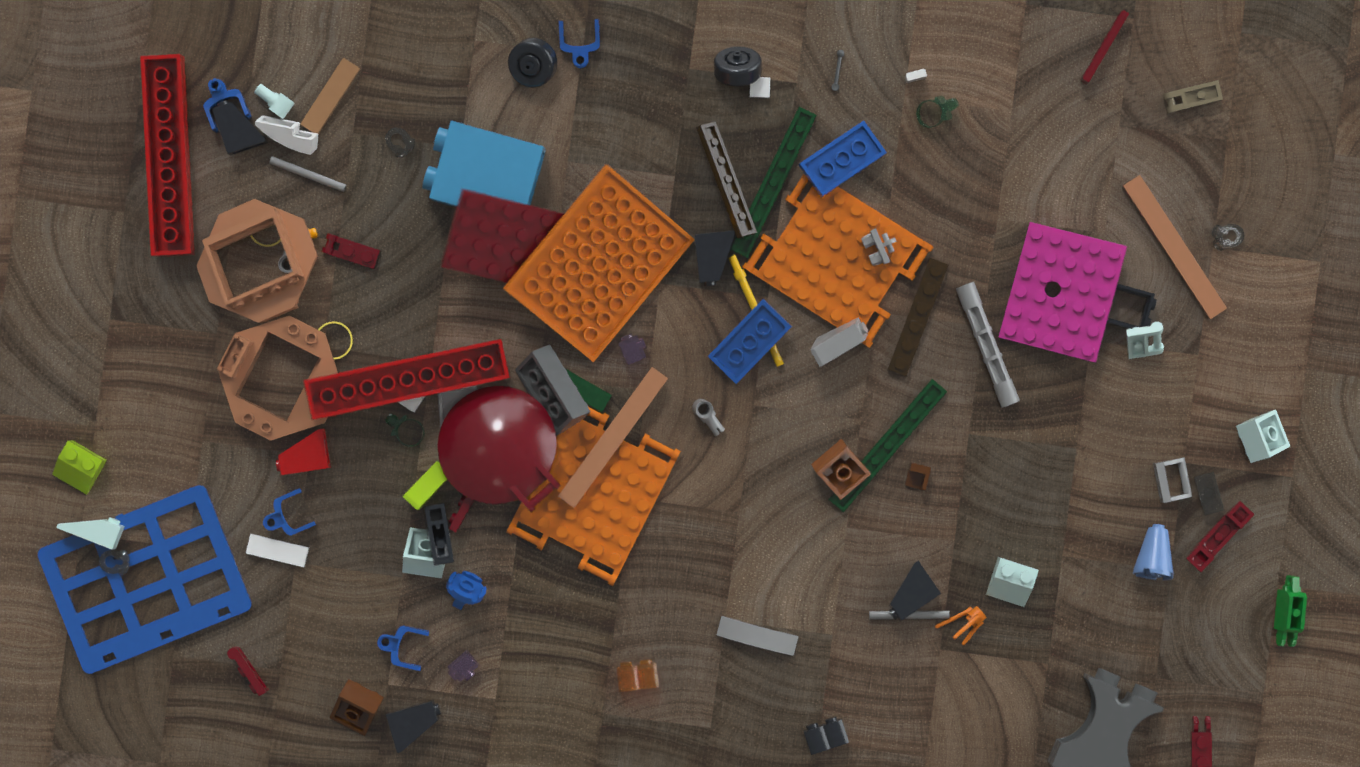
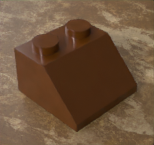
[330,679,384,736]

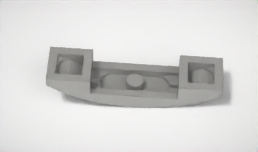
[717,616,799,656]

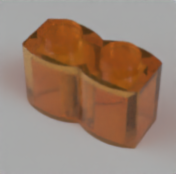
[616,659,659,692]

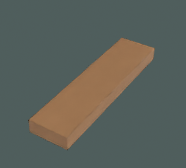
[300,58,360,134]

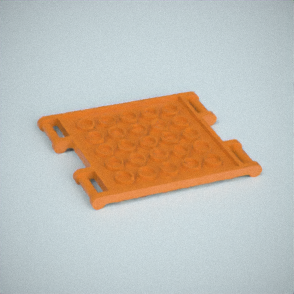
[742,174,934,348]
[506,407,681,586]

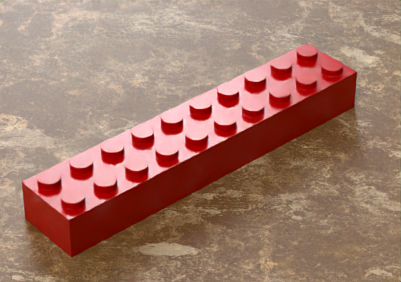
[140,54,195,257]
[303,339,510,420]

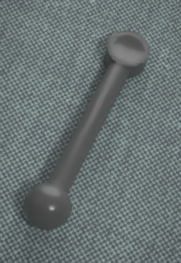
[831,50,845,91]

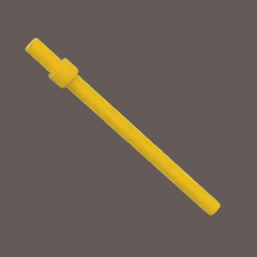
[728,255,784,367]

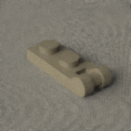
[1163,80,1223,113]

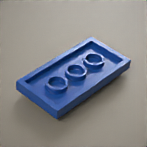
[799,121,887,198]
[708,299,792,384]

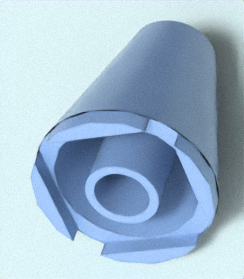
[1133,524,1174,580]

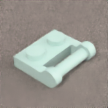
[1126,322,1164,359]

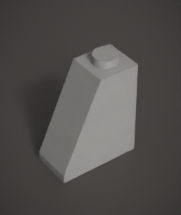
[810,318,868,367]

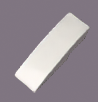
[255,115,318,155]

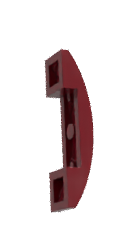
[1186,501,1255,573]

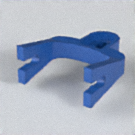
[559,19,600,68]
[203,78,252,133]
[263,488,316,536]
[377,625,429,671]

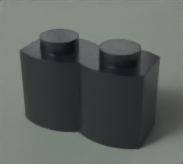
[803,716,849,755]

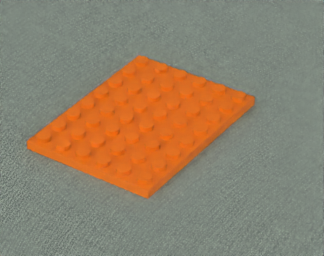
[503,164,695,362]

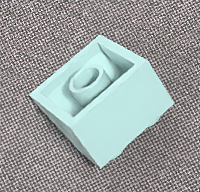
[1236,409,1290,463]
[402,527,445,578]
[986,557,1039,607]

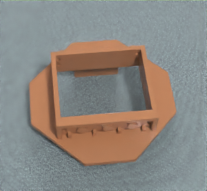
[196,199,318,324]
[217,315,338,441]

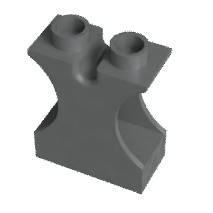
[1047,667,1164,767]

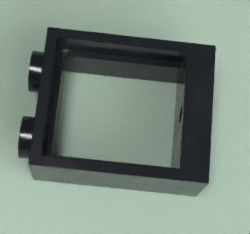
[1107,284,1157,329]

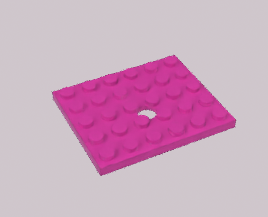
[999,222,1127,363]

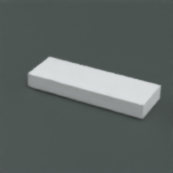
[246,534,309,567]

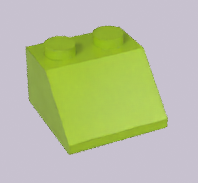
[52,440,107,495]

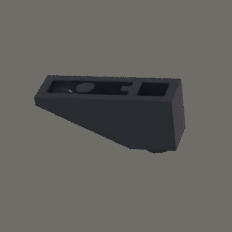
[423,504,454,566]

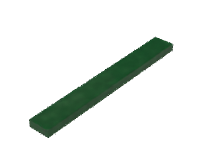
[730,107,817,259]
[828,379,947,513]

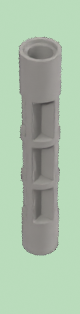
[956,282,1020,408]

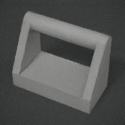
[1153,457,1192,503]

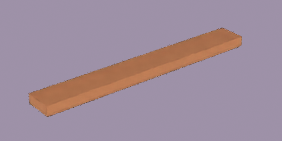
[1122,175,1227,319]
[558,367,668,508]

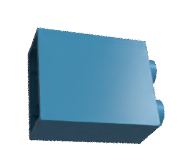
[422,121,546,207]

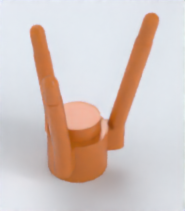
[935,606,987,646]

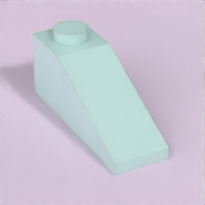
[56,517,125,549]

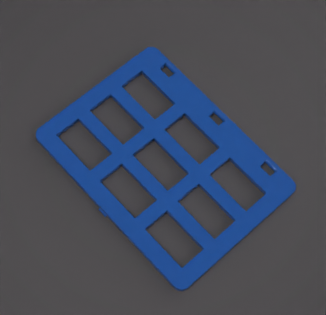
[38,485,252,674]

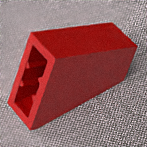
[276,429,331,475]

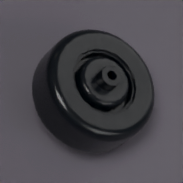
[508,38,557,88]
[714,46,762,87]

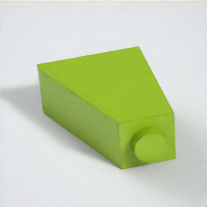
[403,460,448,510]

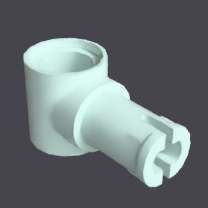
[254,84,295,119]

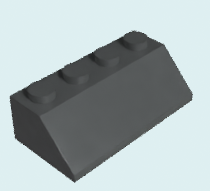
[515,344,591,436]

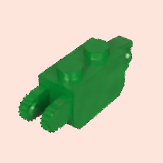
[1273,575,1307,647]

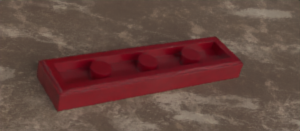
[1080,10,1129,85]

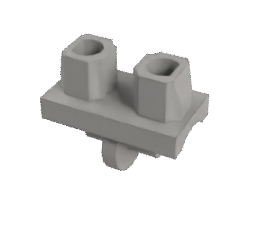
[861,228,897,266]

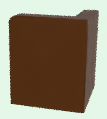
[905,462,931,491]

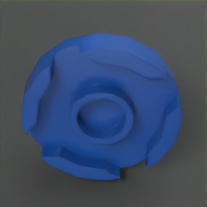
[446,571,487,610]

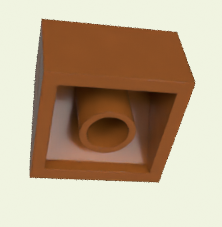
[811,439,871,500]

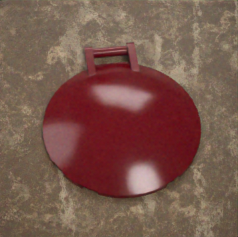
[438,386,561,513]

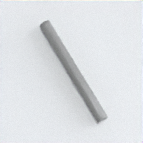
[269,156,346,192]
[869,611,950,619]

